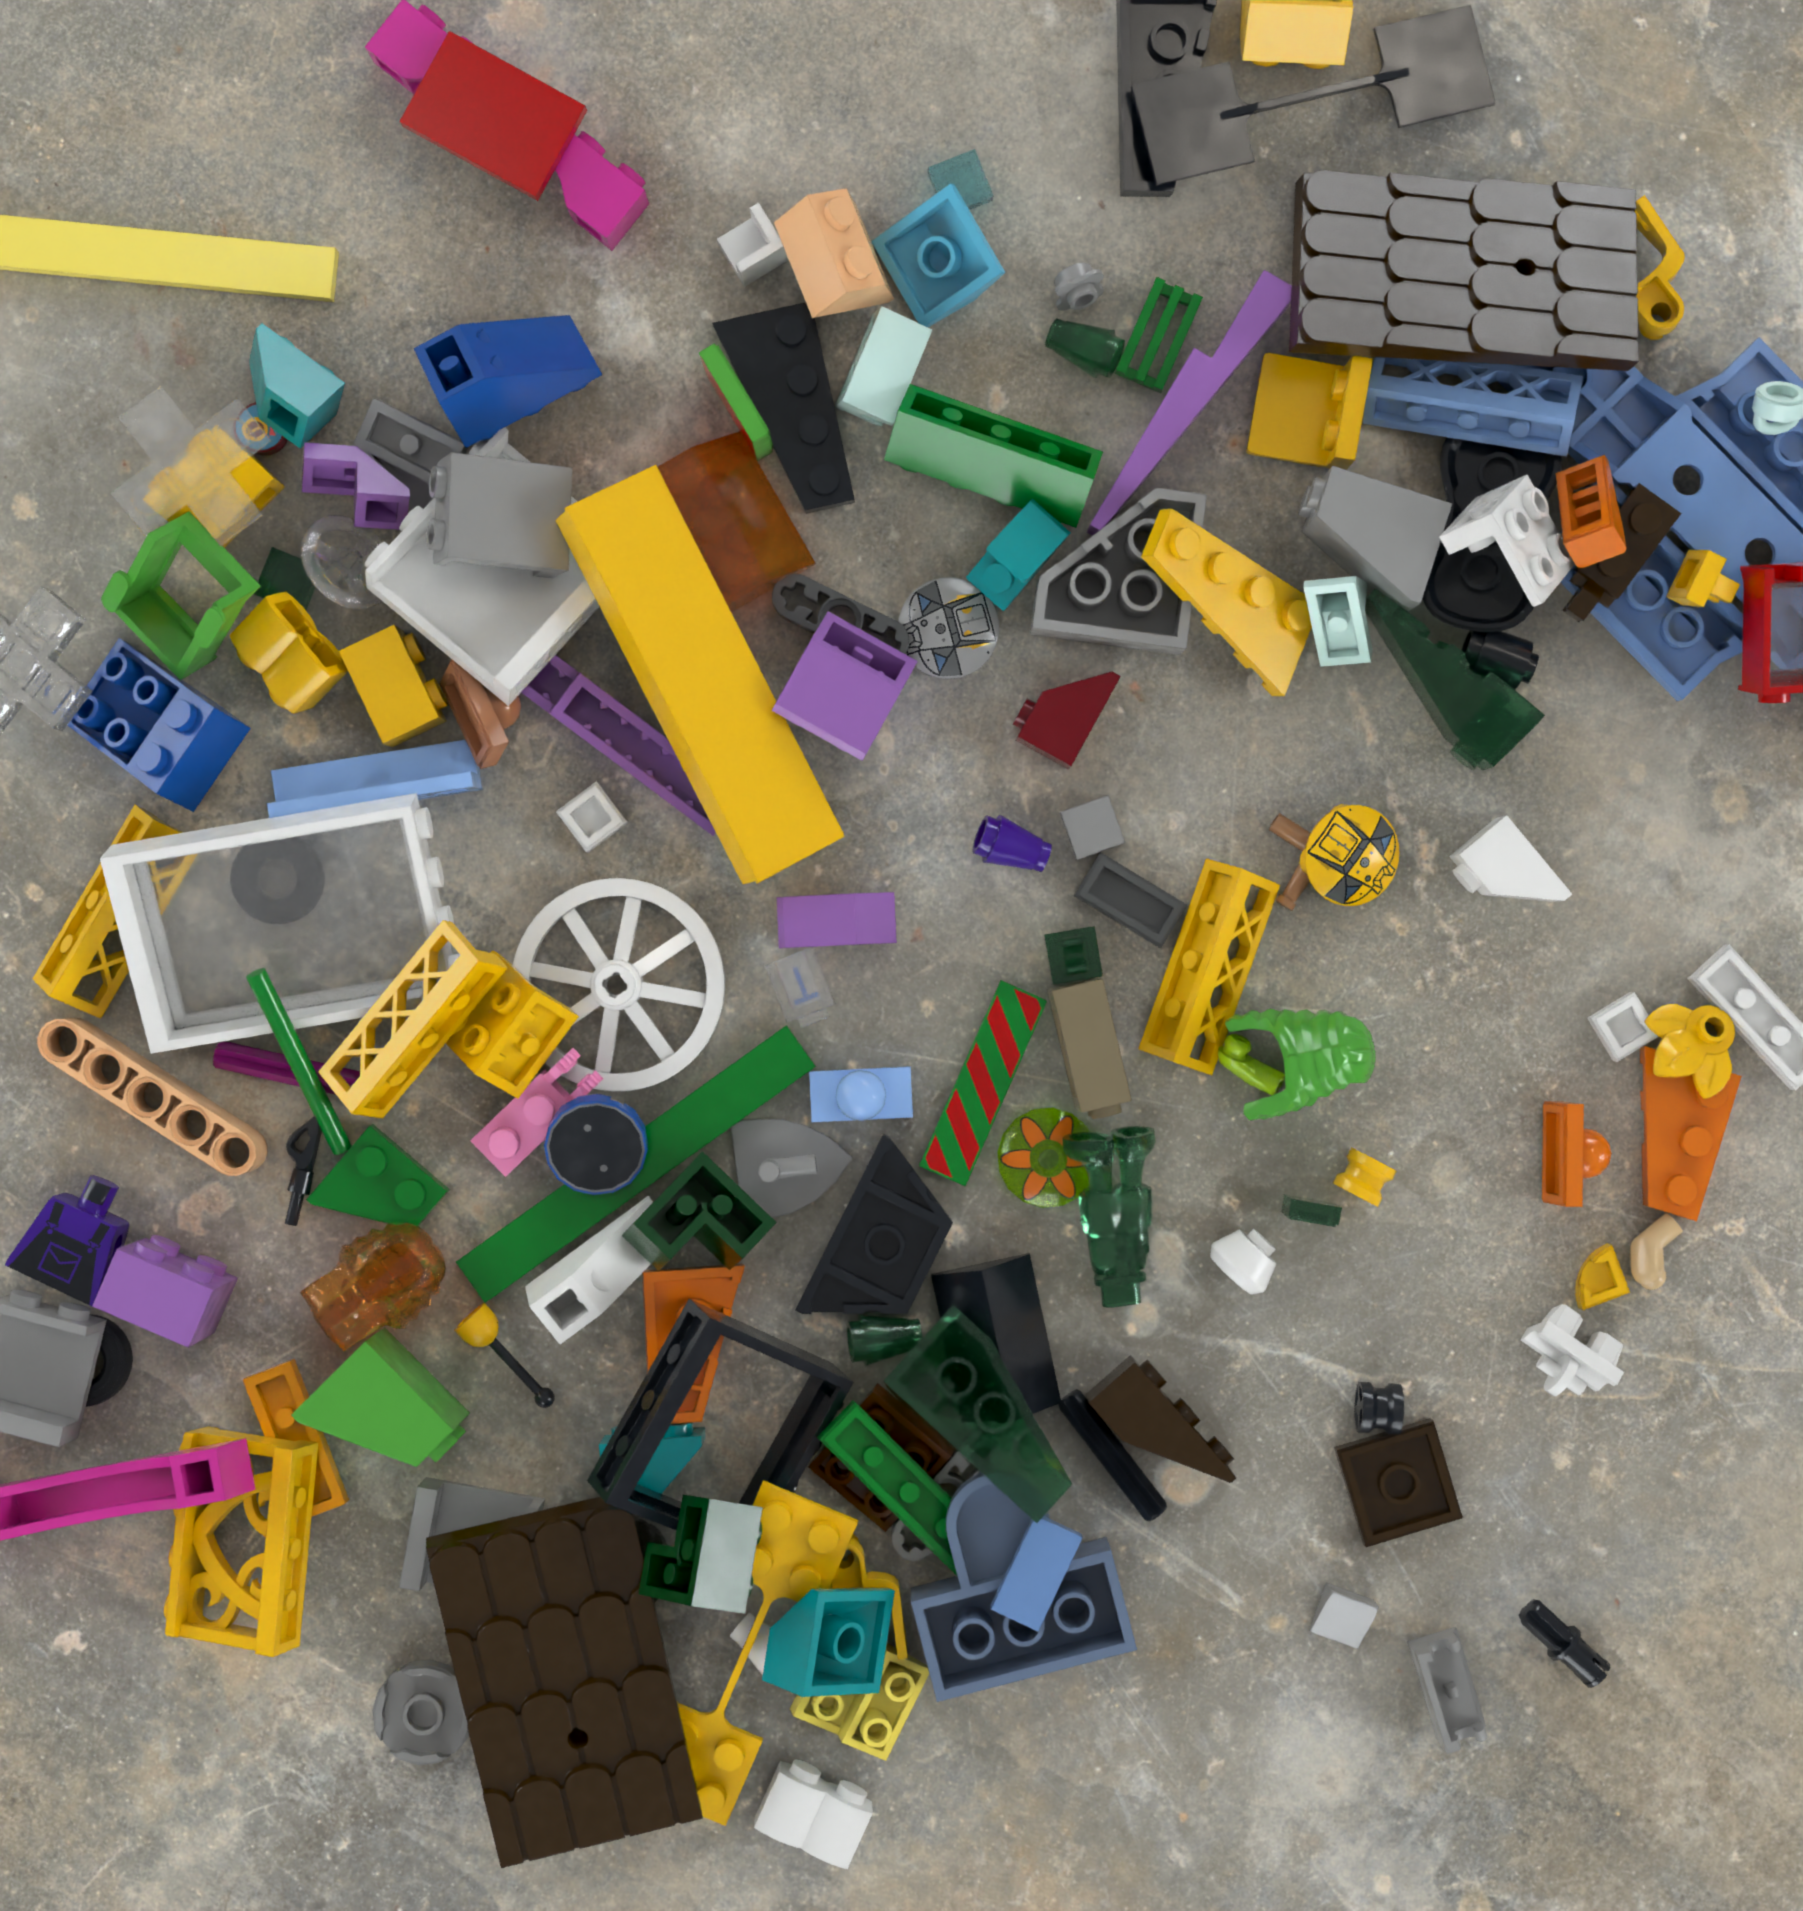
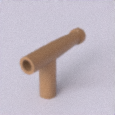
[1268,813,1310,911]

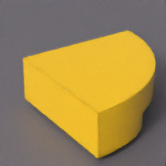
[1575,1243,1630,1310]

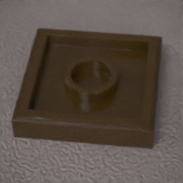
[1334,1418,1463,1547]

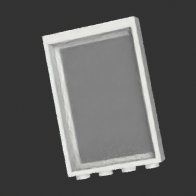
[100,793,460,1054]

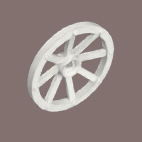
[513,878,725,1092]

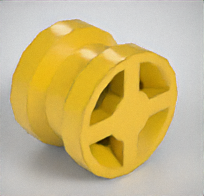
[1333,1147,1397,1207]

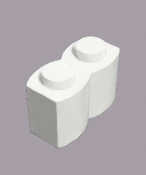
[754,1760,873,1869]

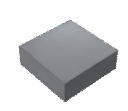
[1060,795,1125,860]

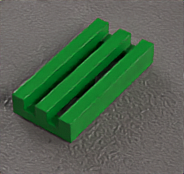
[1115,277,1203,394]

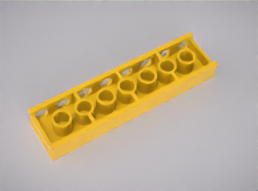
[555,465,845,884]

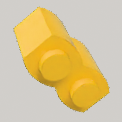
[229,591,348,714]

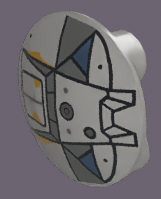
[898,577,999,679]

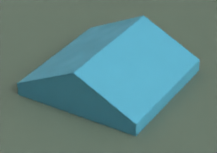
[871,183,1005,327]

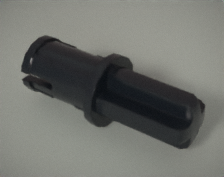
[1519,1599,1610,1688]

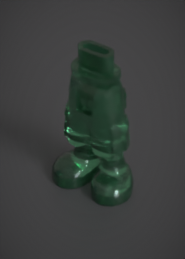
[1062,1126,1156,1308]

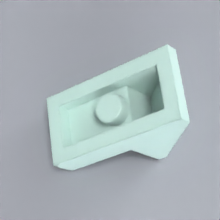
[1303,576,1373,667]

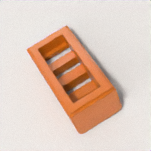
[1556,455,1626,568]

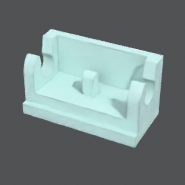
[834,306,932,427]

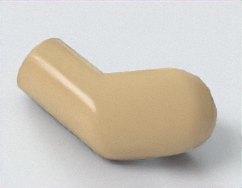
[1630,1213,1683,1290]

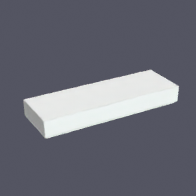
[1687,944,1803,1090]

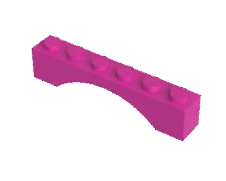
[365,0,649,251]
[0,1438,256,1541]

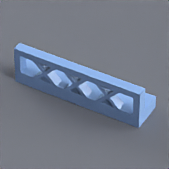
[1363,357,1583,457]
[267,740,482,818]

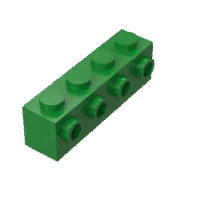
[884,384,1103,528]

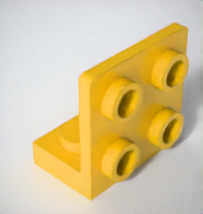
[1246,353,1373,470]
[446,950,579,1099]

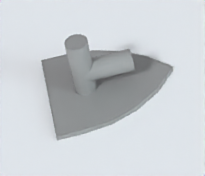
[731,1119,853,1218]

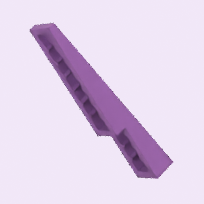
[1086,270,1292,536]
[521,655,716,836]

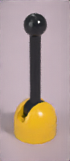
[454,1303,555,1408]

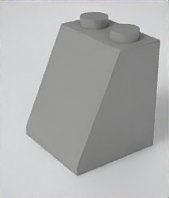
[1298,466,1452,616]

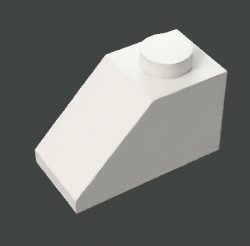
[1449,815,1572,902]

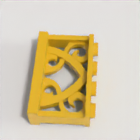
[164,1426,318,1657]

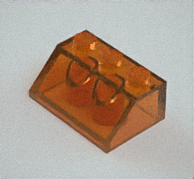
[658,431,816,613]

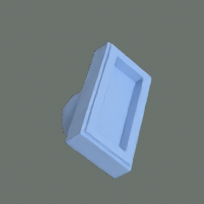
[809,1066,913,1122]

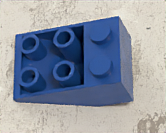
[413,315,602,448]
[62,638,251,812]

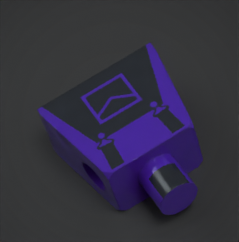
[5,1175,129,1306]

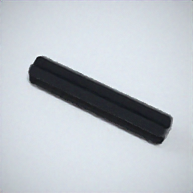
[1058,1389,1167,1522]

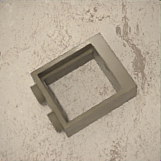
[1046,978,1132,1119]

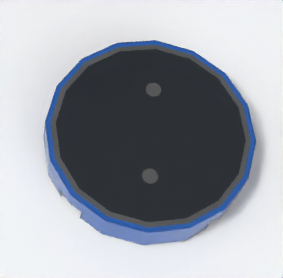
[544,1094,648,1195]

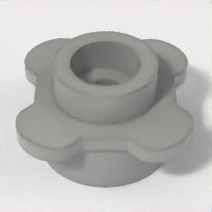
[1054,263,1104,311]

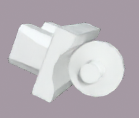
[1521,1304,1624,1396]

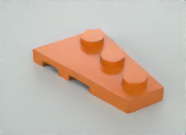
[1640,1046,1742,1222]
[642,1264,745,1424]

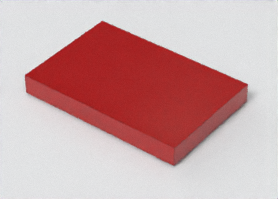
[399,31,587,201]

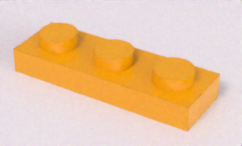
[243,1359,349,1517]

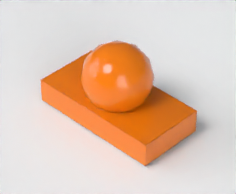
[1542,1101,1612,1207]

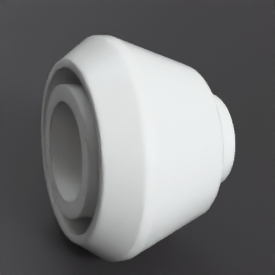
[1210,1228,1276,1295]

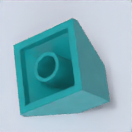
[762,1588,895,1697]

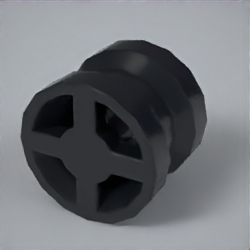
[1354,1382,1404,1435]

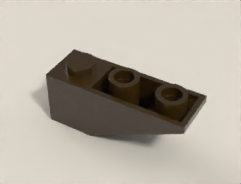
[1085,1355,1236,1483]

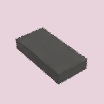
[1073,852,1187,948]

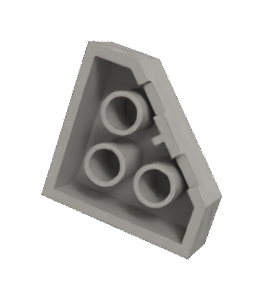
[1030,488,1207,655]

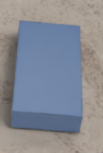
[990,1512,1083,1632]

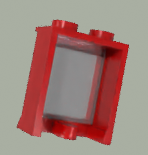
[1738,562,1803,703]

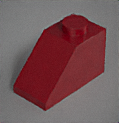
[1012,671,1121,770]

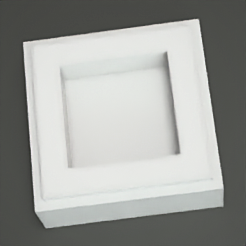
[556,781,628,853]
[1587,992,1659,1062]

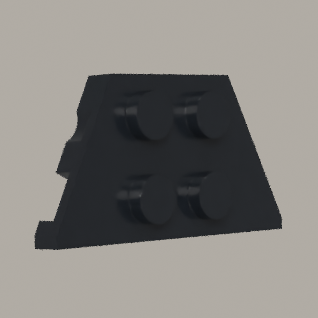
[795,1134,953,1314]

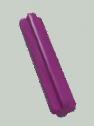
[213,1041,360,1095]

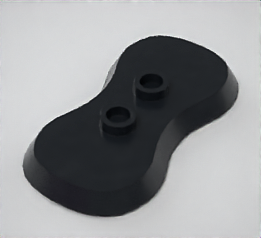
[1422,437,1562,632]

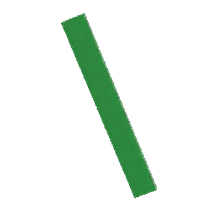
[456,1025,816,1303]

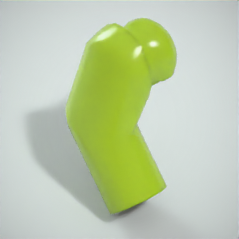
[1218,1034,1285,1096]

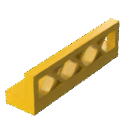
[32,804,198,1019]
[1138,858,1280,1076]
[318,920,508,1119]

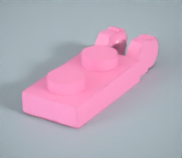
[470,1048,603,1177]

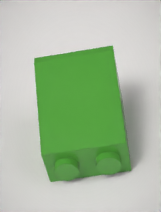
[291,1327,470,1467]

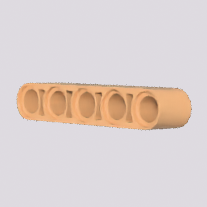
[37,1018,268,1176]

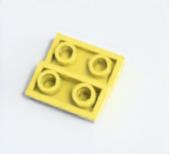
[790,1643,929,1761]

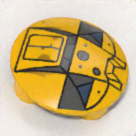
[1299,804,1400,906]

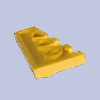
[1141,508,1312,696]

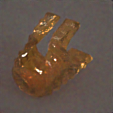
[300,1222,446,1352]

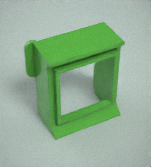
[101,511,261,681]

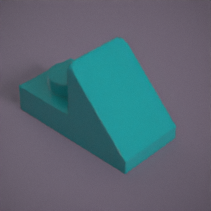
[966,499,1071,611]

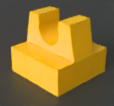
[1666,550,1740,607]

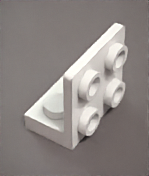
[1439,475,1575,607]

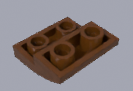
[808,1383,955,1532]

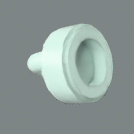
[1752,381,1803,435]

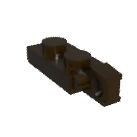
[1562,483,1682,622]

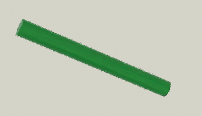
[246,968,352,1155]

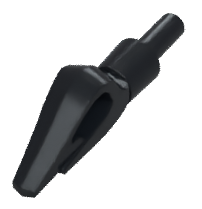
[285,1116,322,1226]

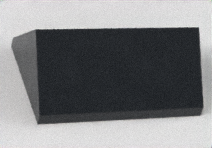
[931,1253,1061,1424]

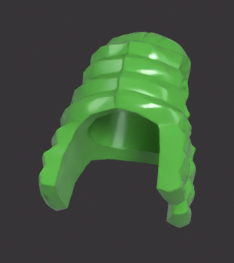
[1225,1008,1376,1121]

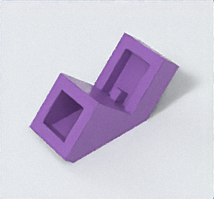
[302,442,410,530]
[776,892,897,948]

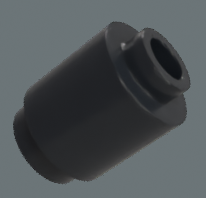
[1458,630,1539,690]

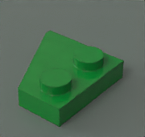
[306,1124,450,1230]

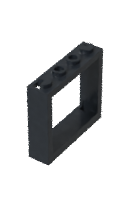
[587,1299,854,1531]

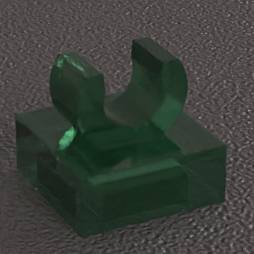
[1044,926,1103,985]

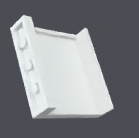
[365,428,600,706]

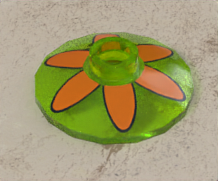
[997,1107,1098,1208]

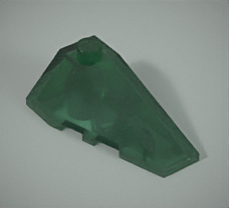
[1365,589,1545,770]
[884,1305,1072,1524]

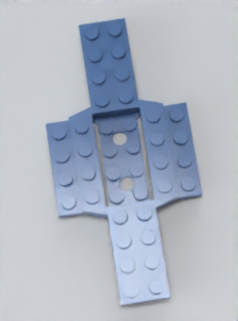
[1499,337,1803,701]

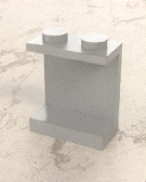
[0,1290,107,1447]
[399,1477,545,1591]

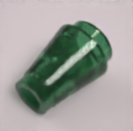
[1045,318,1125,378]
[846,1315,923,1366]

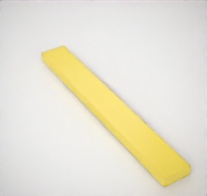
[0,215,339,302]

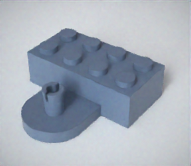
[911,1470,1137,1702]

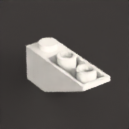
[525,1195,653,1344]

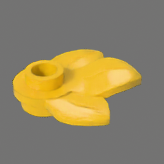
[1644,1004,1735,1099]

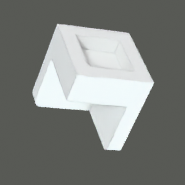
[717,203,787,287]

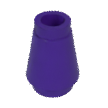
[972,815,1052,872]

